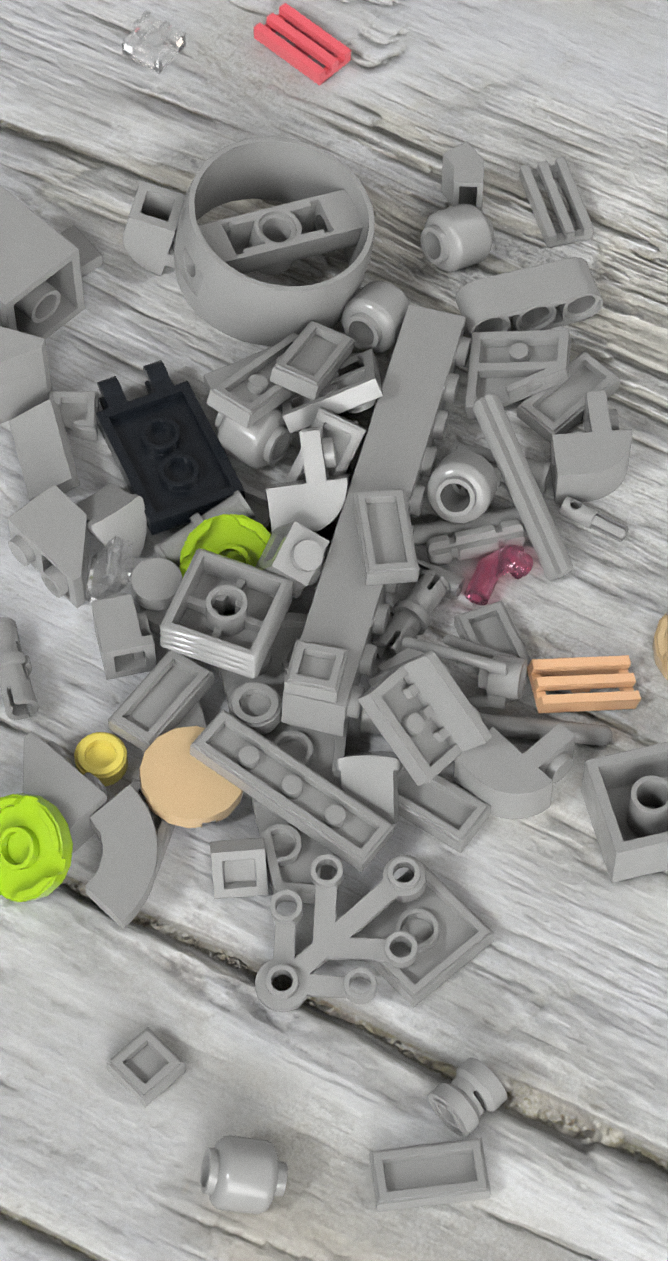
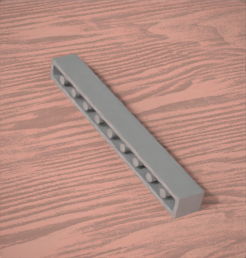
[281,304,472,737]

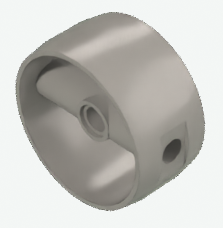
[174,136,375,346]

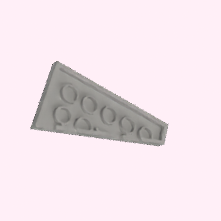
[219,611,350,904]

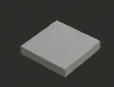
[353,861,494,1008]

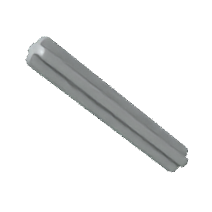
[473,394,573,580]

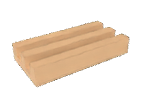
[527,655,641,714]

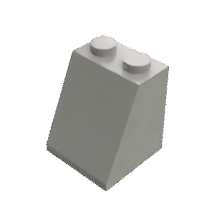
[0,185,85,340]

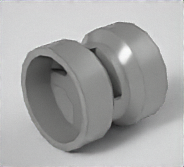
[428,1057,507,1137]

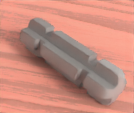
[426,519,525,566]

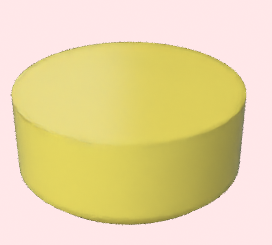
[74,732,128,787]

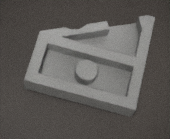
[465,329,571,419]
[282,349,383,434]

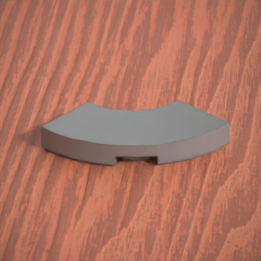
[85,785,158,929]

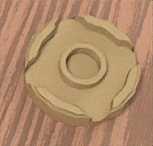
[139,726,243,828]

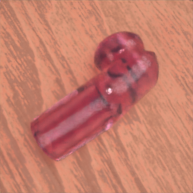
[464,544,533,606]

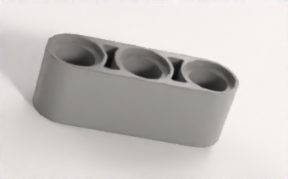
[455,257,603,338]

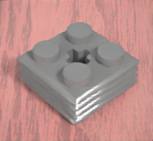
[160,549,293,679]

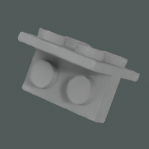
[358,651,492,786]

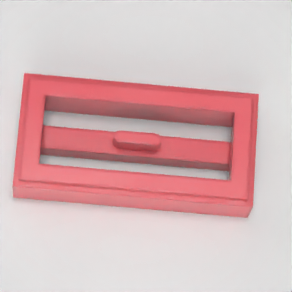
[254,3,351,86]

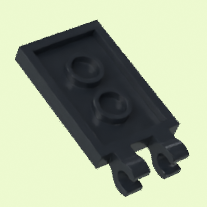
[96,360,245,535]

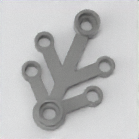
[255,854,426,1012]

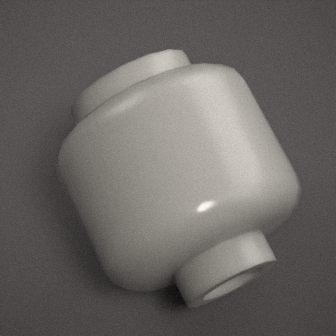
[421,203,494,272]
[342,281,411,353]
[215,408,292,468]
[427,451,497,524]
[200,1135,288,1214]

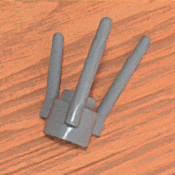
[402,634,527,709]

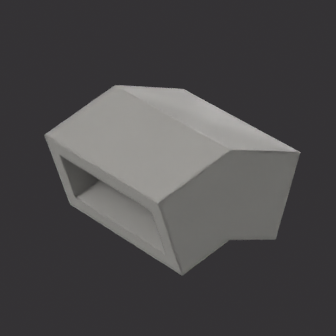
[441,141,484,211]

